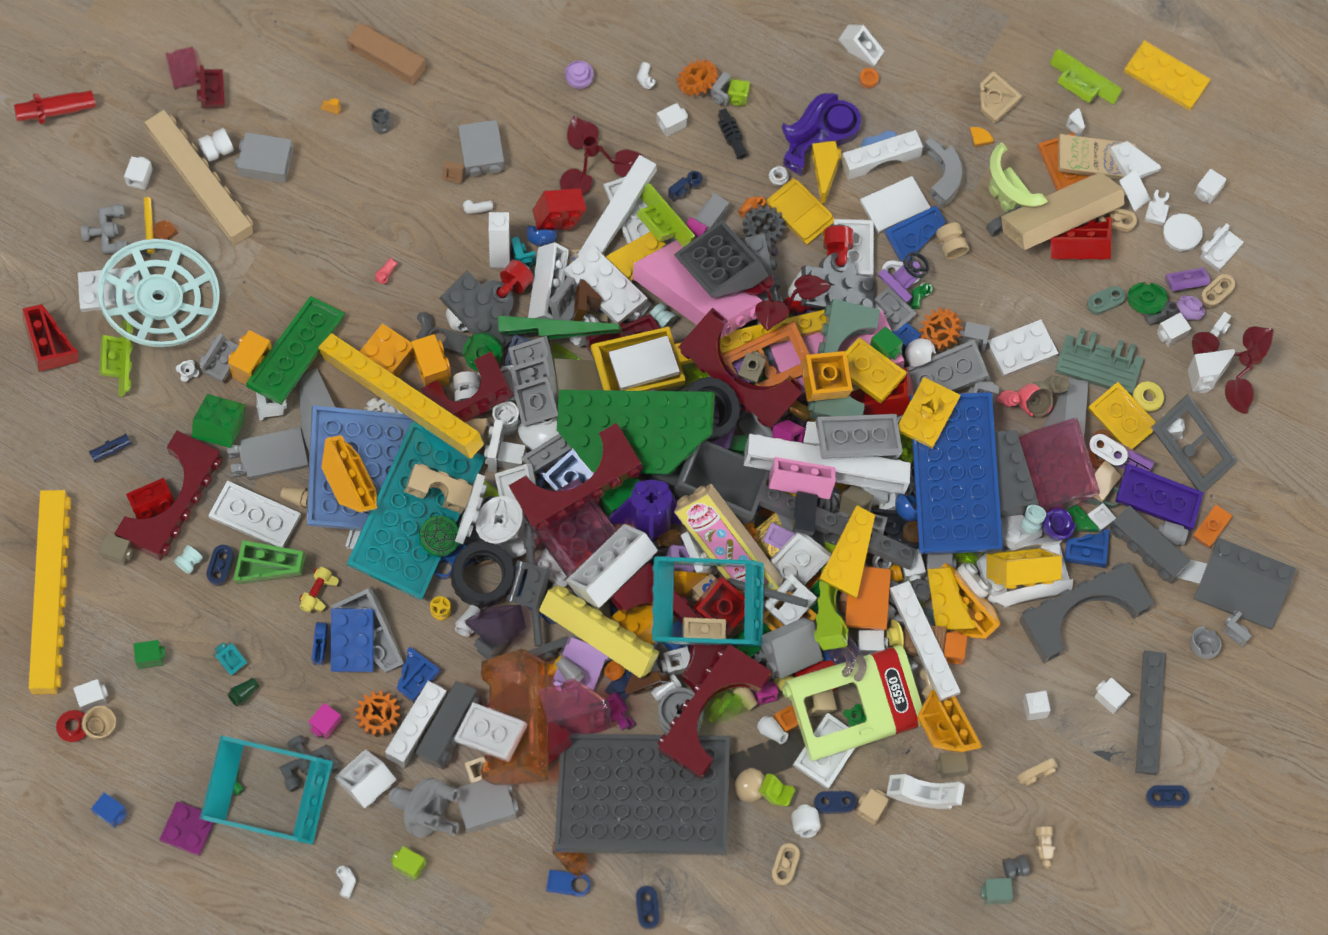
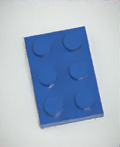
[331,608,374,672]

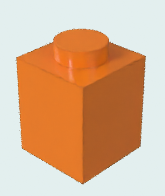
[943,631,967,665]

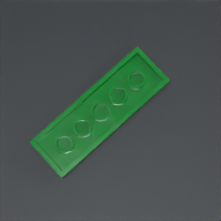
[246,296,345,405]

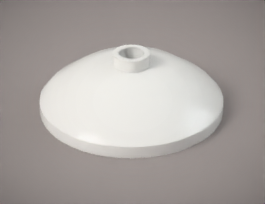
[518,417,559,450]

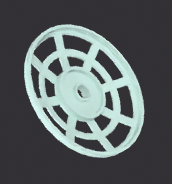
[98,239,220,347]

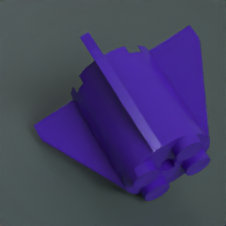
[610,480,683,558]

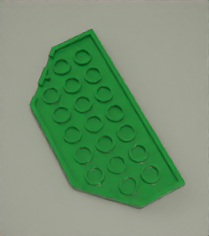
[556,390,715,475]

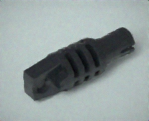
[718,108,748,160]

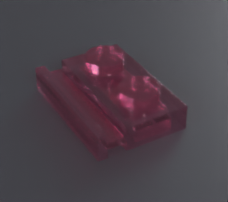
[165,46,200,90]

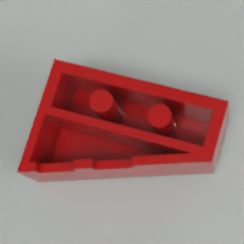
[1051,217,1112,260]
[22,304,78,372]
[849,367,913,416]

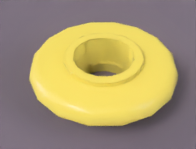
[1133,381,1164,412]
[886,620,904,647]

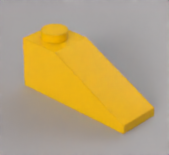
[812,141,842,203]

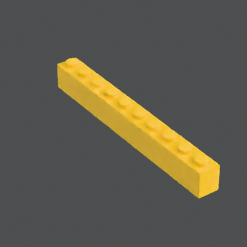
[318,333,484,459]
[29,490,71,695]

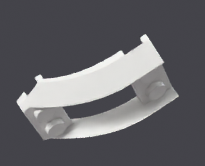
[977,537,1073,608]

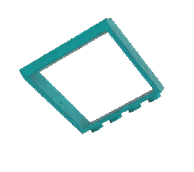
[652,557,764,647]
[200,735,333,845]

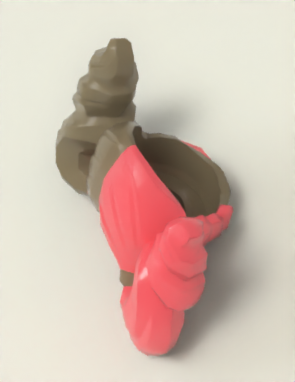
[996,375,1070,417]

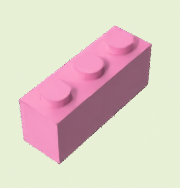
[769,457,835,499]

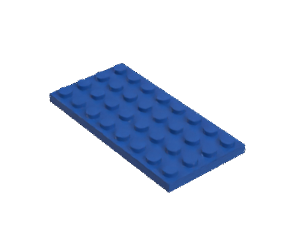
[910,392,1003,554]

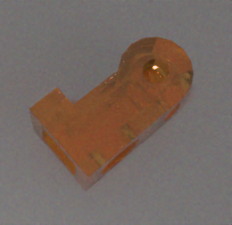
[552,842,588,876]

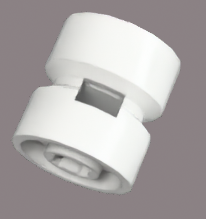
[198,128,234,162]
[453,371,480,402]
[492,401,519,435]

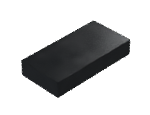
[792,491,818,535]

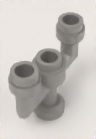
[81,204,128,254]

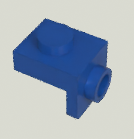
[893,322,921,354]

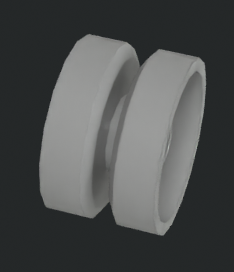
[658,688,704,735]

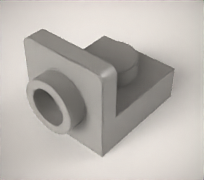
[1223,611,1252,647]

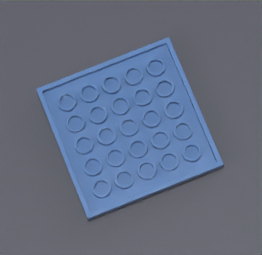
[306,405,420,530]

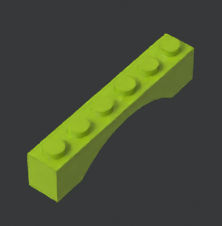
[814,541,848,650]

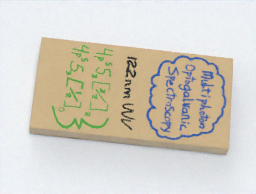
[1058,134,1136,180]

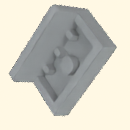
[549,277,577,321]
[199,333,239,383]

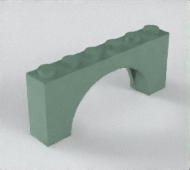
[808,298,880,419]

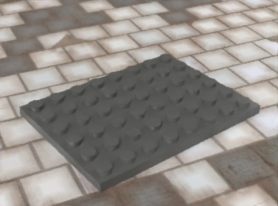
[554,734,730,855]

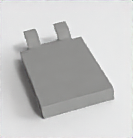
[227,428,309,480]

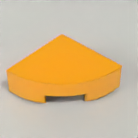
[320,98,341,115]
[969,127,994,147]

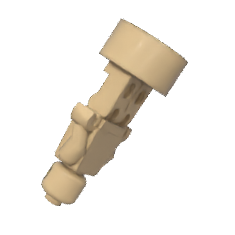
[1035,826,1055,868]

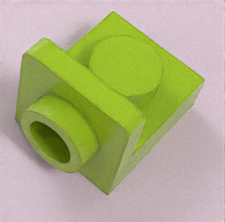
[727,79,750,106]
[759,774,795,807]

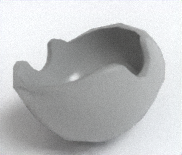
[1190,626,1222,659]

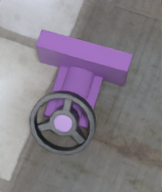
[878,252,930,303]

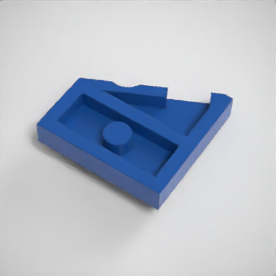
[1064,529,1110,568]
[397,647,441,703]

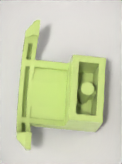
[989,142,1048,212]

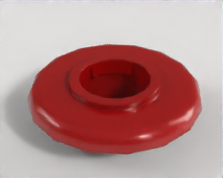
[56,710,86,742]

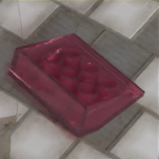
[1019,418,1100,512]
[525,478,616,578]

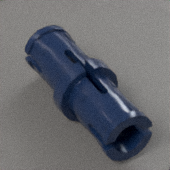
[89,433,132,463]

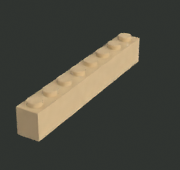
[144,110,254,246]

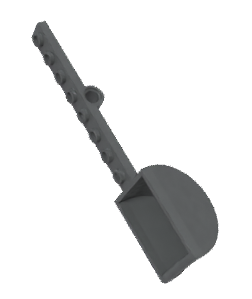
[674,440,917,570]

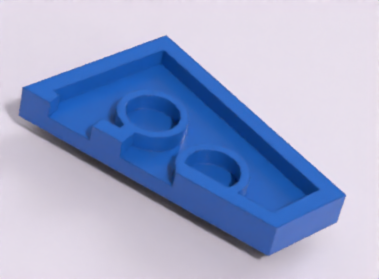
[884,205,946,262]

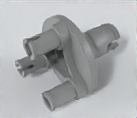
[388,778,460,837]

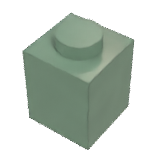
[980,878,1013,905]

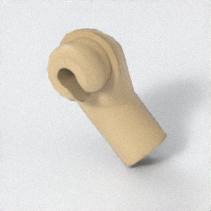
[920,668,935,699]

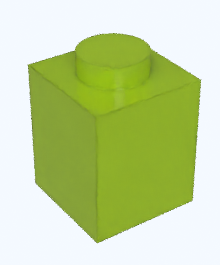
[391,846,426,881]

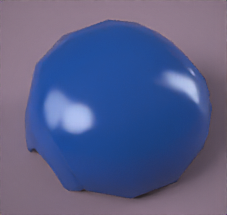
[527,225,557,247]
[895,492,917,522]

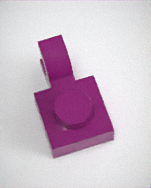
[600,692,636,730]

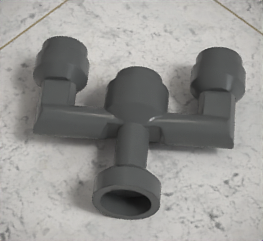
[279,735,340,792]

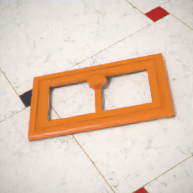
[722,321,810,404]

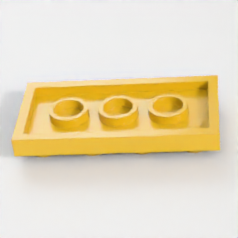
[1124,40,1211,111]

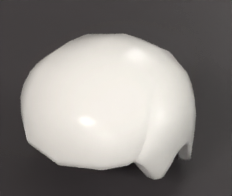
[905,338,936,367]

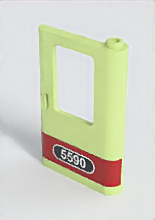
[782,645,922,762]

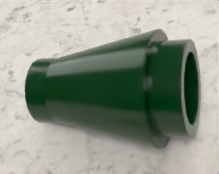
[227,678,259,707]

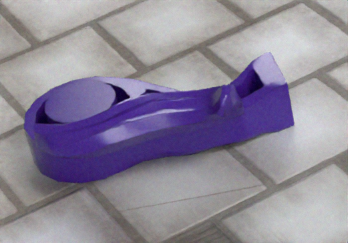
[781,93,861,176]

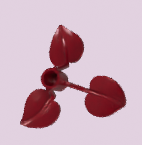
[560,116,645,195]
[743,274,831,331]
[1192,326,1274,414]

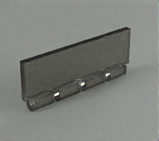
[729,728,805,780]

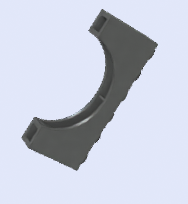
[1019,562,1154,663]

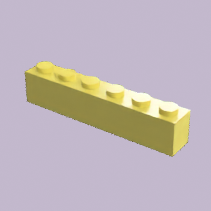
[539,585,659,678]

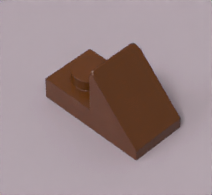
[573,279,602,321]
[625,671,671,695]

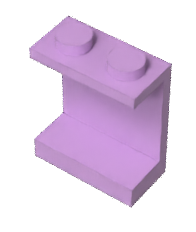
[552,636,608,700]

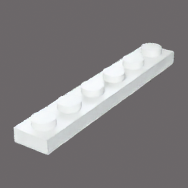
[889,581,960,702]

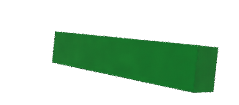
[498,316,622,339]

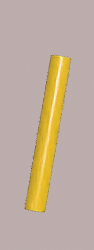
[143,197,155,254]

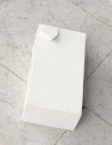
[566,524,658,608]

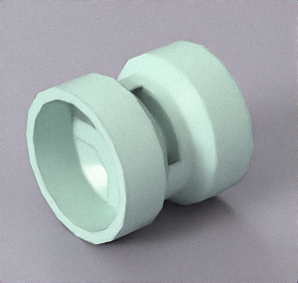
[650,303,677,328]
[1021,505,1046,534]
[174,545,203,574]

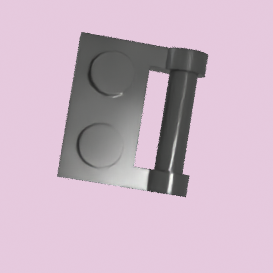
[506,560,551,610]

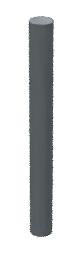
[728,578,808,608]

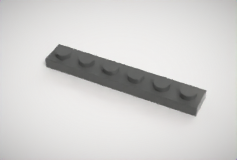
[1135,650,1165,775]

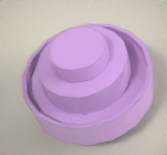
[565,61,593,89]
[1177,295,1205,320]

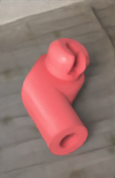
[375,257,398,284]

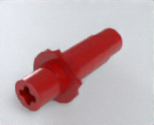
[14,90,95,125]

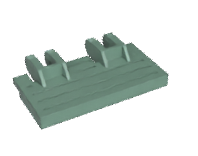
[1055,328,1144,396]

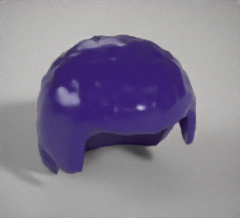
[1042,508,1076,541]

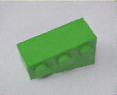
[234,540,306,584]

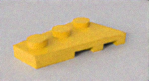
[606,232,666,283]

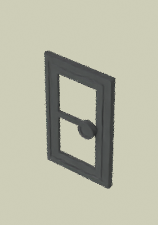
[1150,394,1237,492]

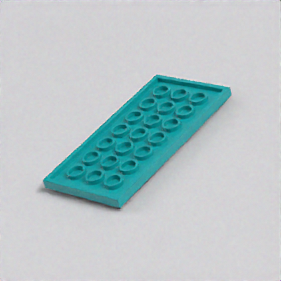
[346,421,485,600]

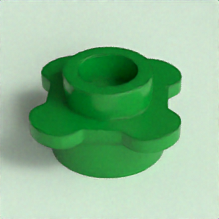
[843,704,866,727]

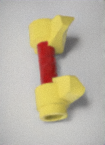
[299,567,339,613]

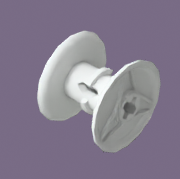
[475,496,538,558]

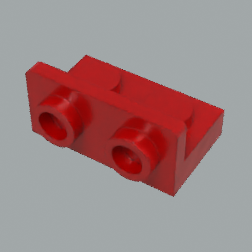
[126,478,175,519]

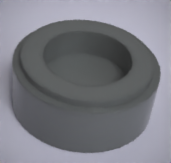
[912,580,931,601]

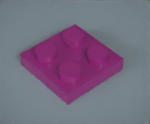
[159,801,215,857]

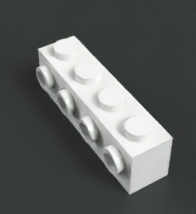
[528,242,569,319]

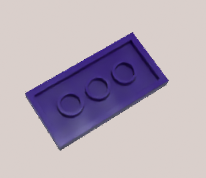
[1115,464,1204,531]

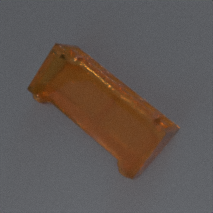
[481,648,548,785]

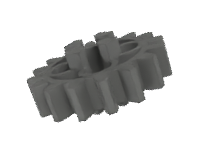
[742,205,785,244]

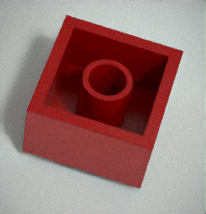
[532,188,586,231]
[691,577,745,636]

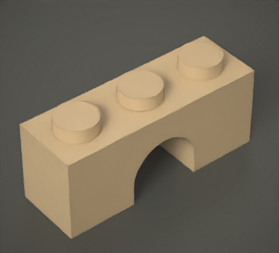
[404,464,473,514]

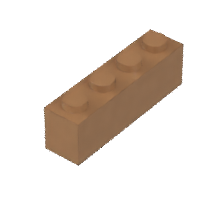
[347,23,426,86]

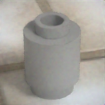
[1157,521,1188,546]

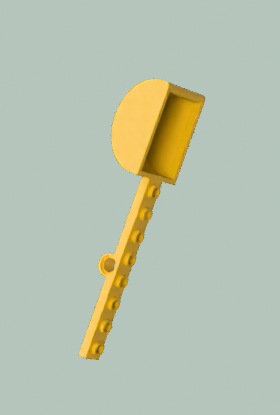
[591,310,827,391]

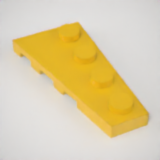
[819,506,875,599]

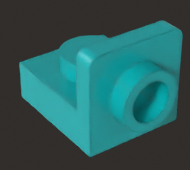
[511,237,536,267]
[213,642,247,676]

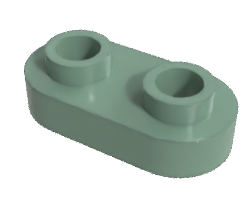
[1087,286,1125,315]

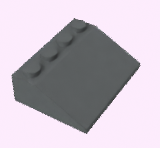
[674,220,768,298]
[995,430,1039,517]
[1194,537,1296,630]

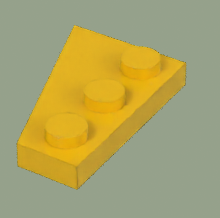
[927,567,977,630]

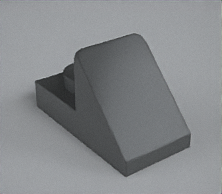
[474,627,513,663]

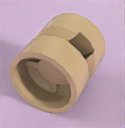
[936,223,969,259]

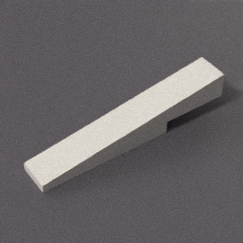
[577,155,657,258]

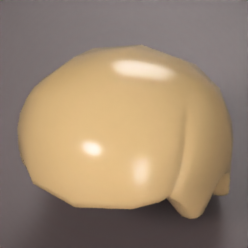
[82,706,116,739]
[734,768,765,803]

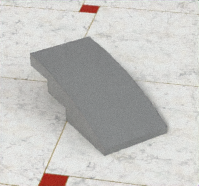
[508,336,559,427]

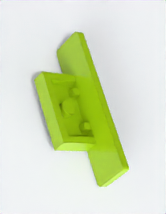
[1050,48,1122,104]
[637,183,695,247]
[99,316,134,397]

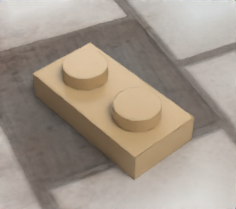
[682,618,726,639]

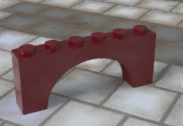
[678,308,805,429]
[508,423,643,532]
[114,430,222,561]
[609,563,728,691]
[657,644,772,780]

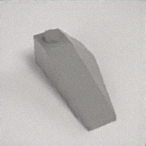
[298,368,336,453]
[1039,378,1088,457]
[331,586,404,672]

